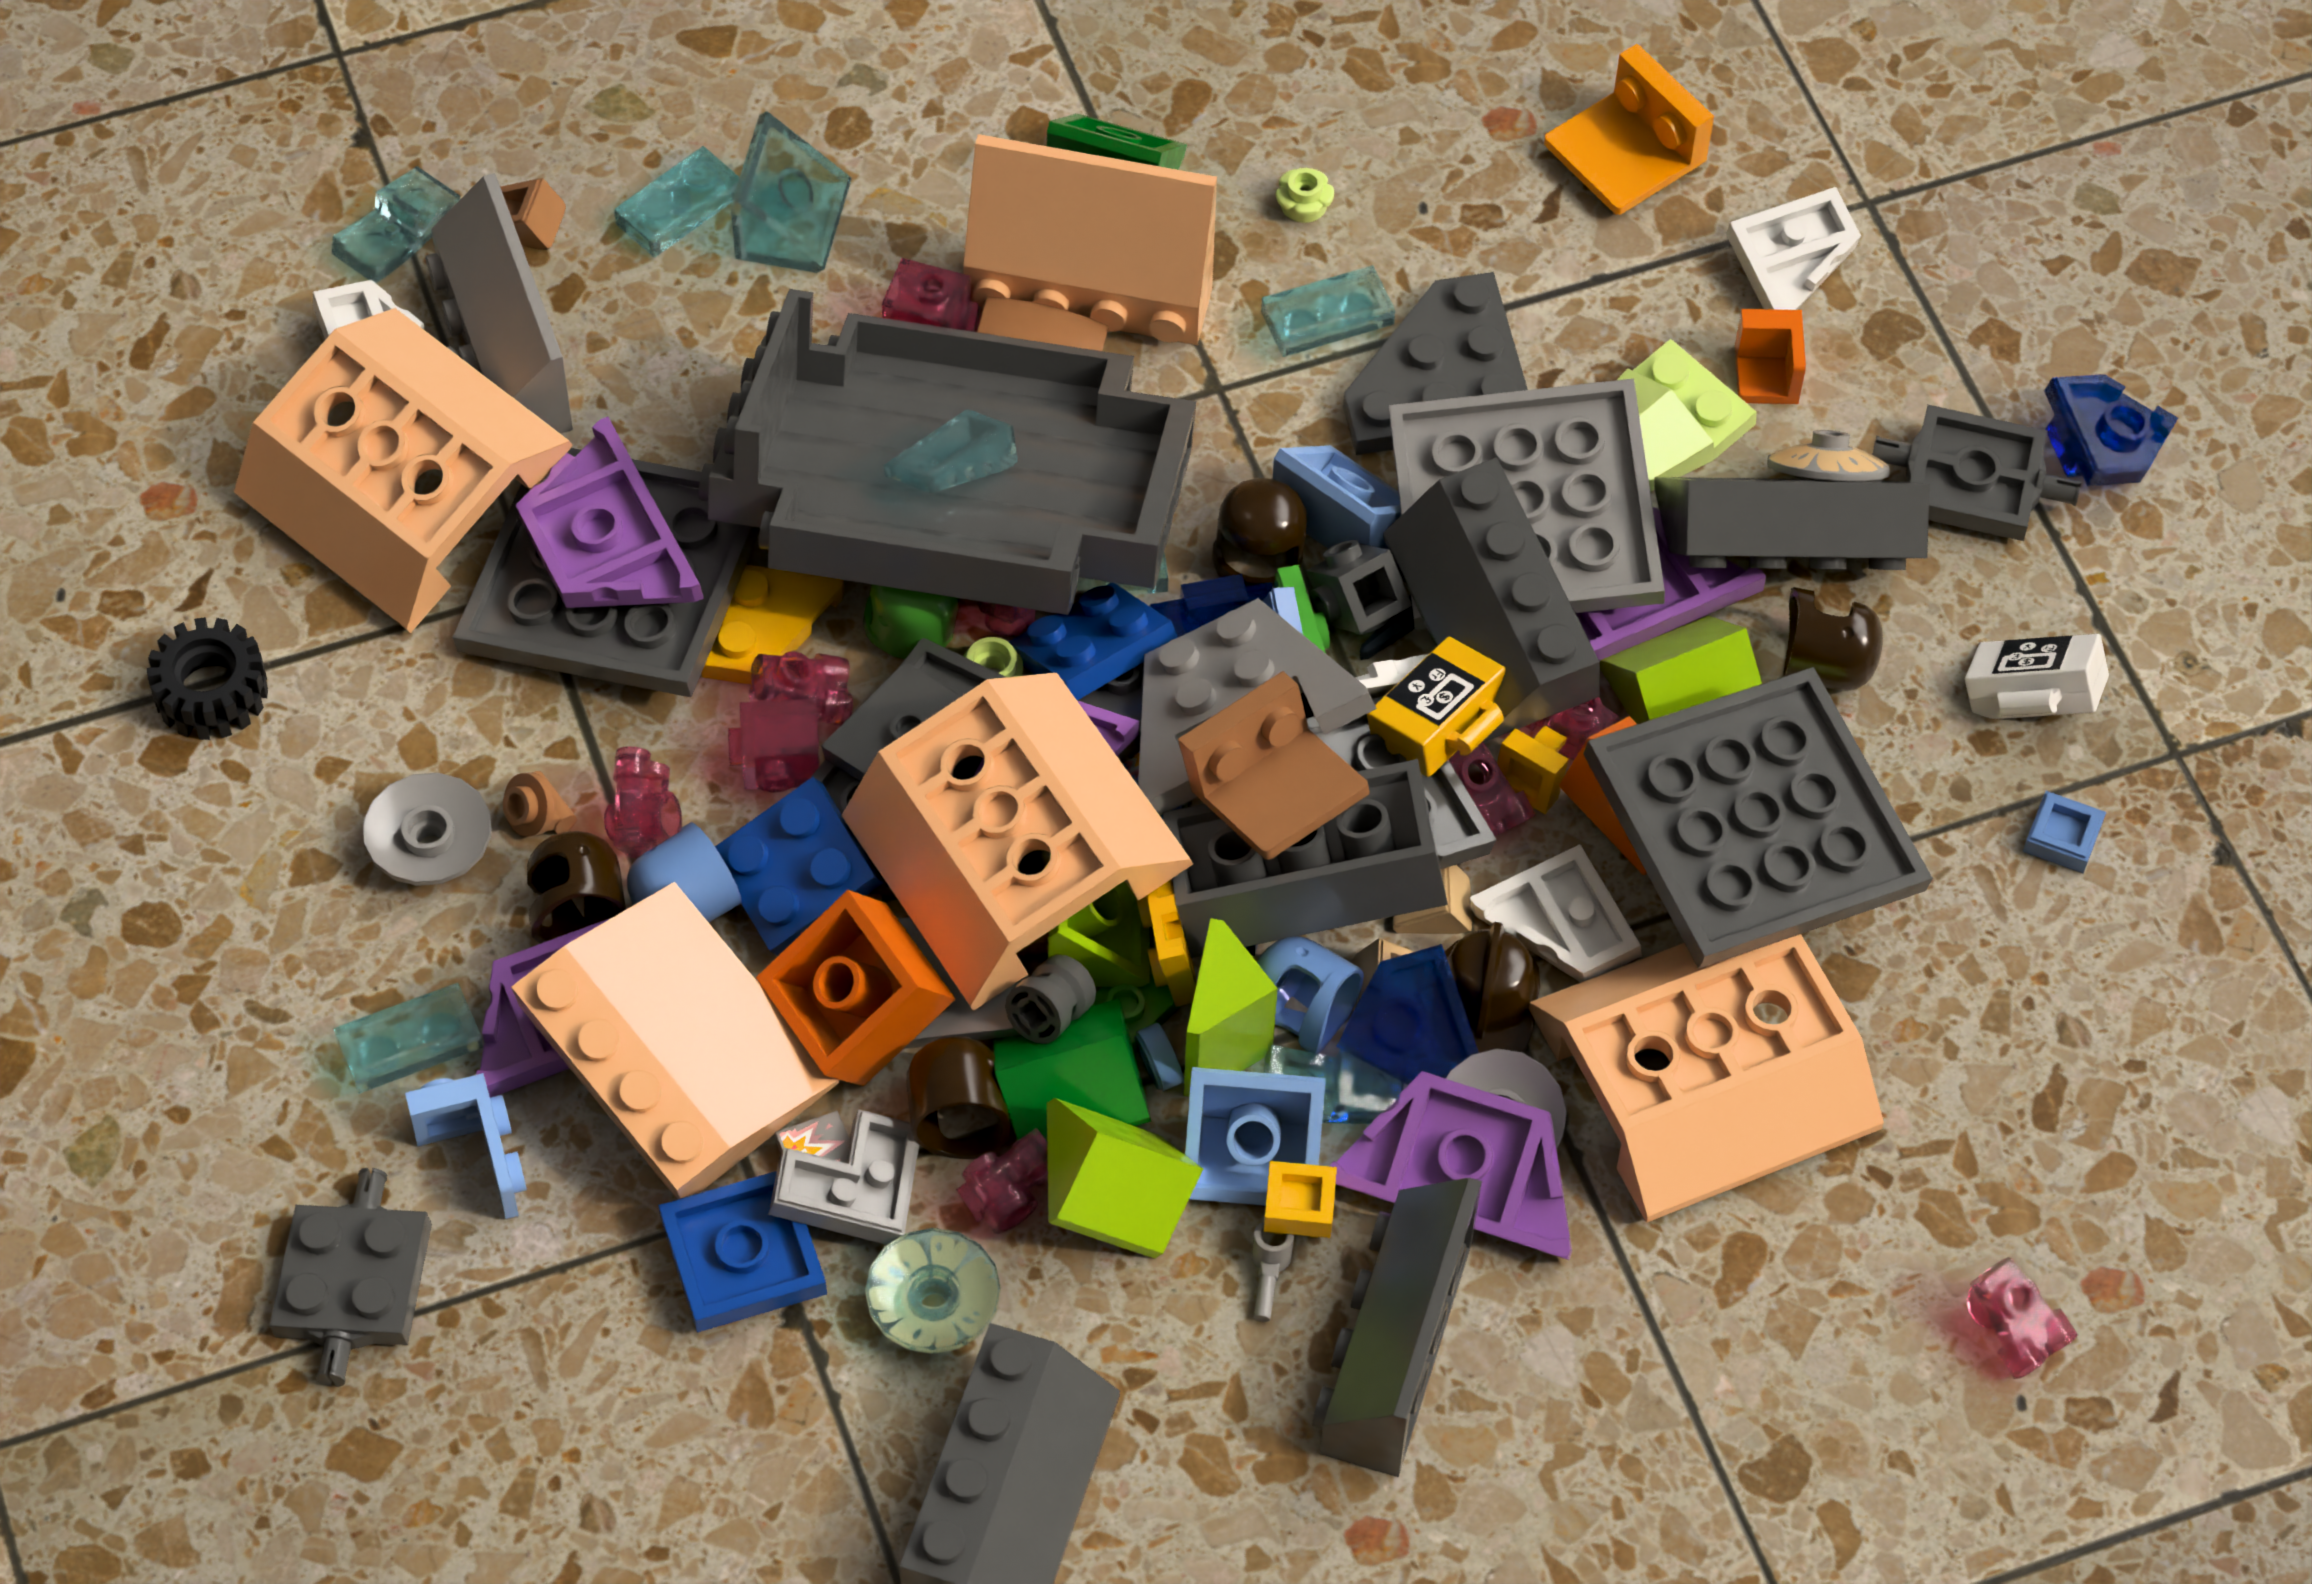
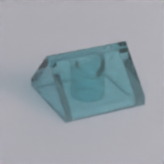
[730,111,852,273]

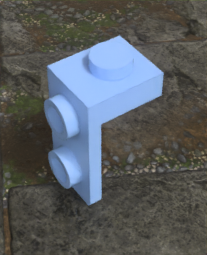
[405,1073,527,1219]

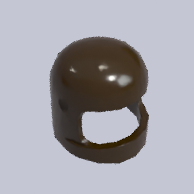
[1212,478,1307,597]
[1783,587,1883,691]
[527,831,626,943]
[906,1036,1011,1159]

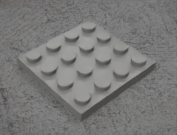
[1389,378,1665,630]

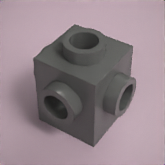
[1306,540,1412,635]

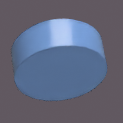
[1134,1022,1184,1092]

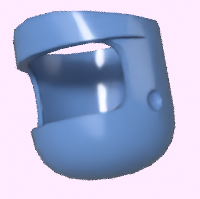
[627,822,742,923]
[1257,936,1364,1056]

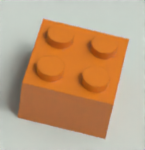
[756,890,956,1086]

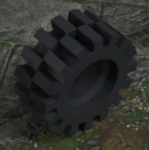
[147,617,268,740]

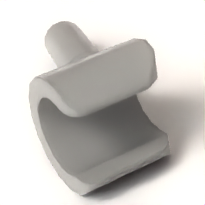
[1252,1223,1294,1322]

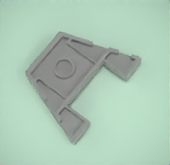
[1138,598,1377,816]

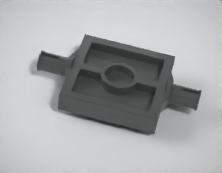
[1872,405,2082,541]
[269,1168,432,1387]

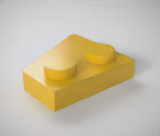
[1136,879,1197,1007]

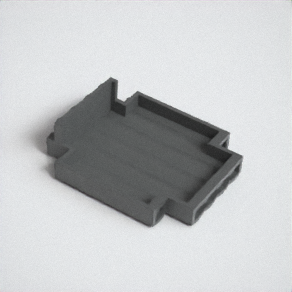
[699,289,1197,615]

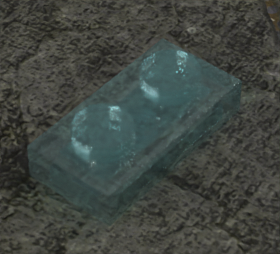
[614,146,743,258]
[1261,265,1396,357]
[333,982,483,1094]

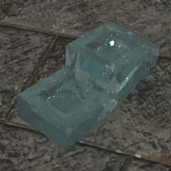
[332,166,461,283]
[1263,1045,1405,1124]

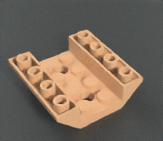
[234,308,573,633]
[841,673,1193,1011]
[1529,934,1884,1223]

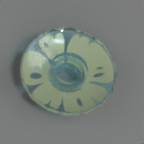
[865,1228,1001,1354]

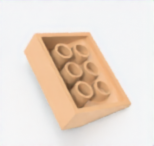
[963,134,1217,345]
[511,882,839,1200]

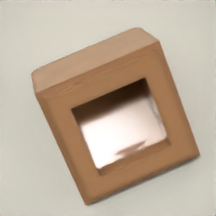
[500,178,566,249]

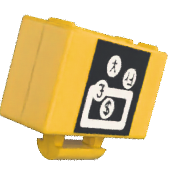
[1367,636,1506,777]

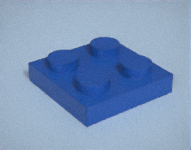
[1009,582,1178,700]
[715,776,884,956]
[658,1171,827,1333]

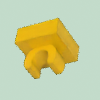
[1492,726,1569,814]
[1263,1161,1337,1238]

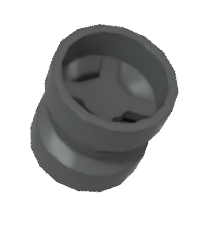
[1005,954,1096,1044]

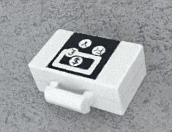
[1965,634,2109,719]

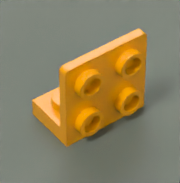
[1544,44,1714,215]

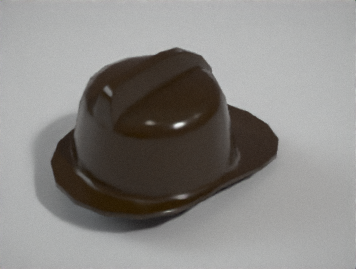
[1430,922,1540,1065]

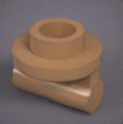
[503,771,577,837]

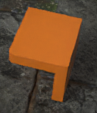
[1735,309,1806,404]

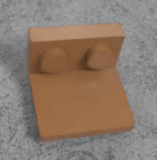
[1178,671,1370,860]

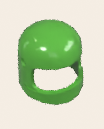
[863,584,960,659]

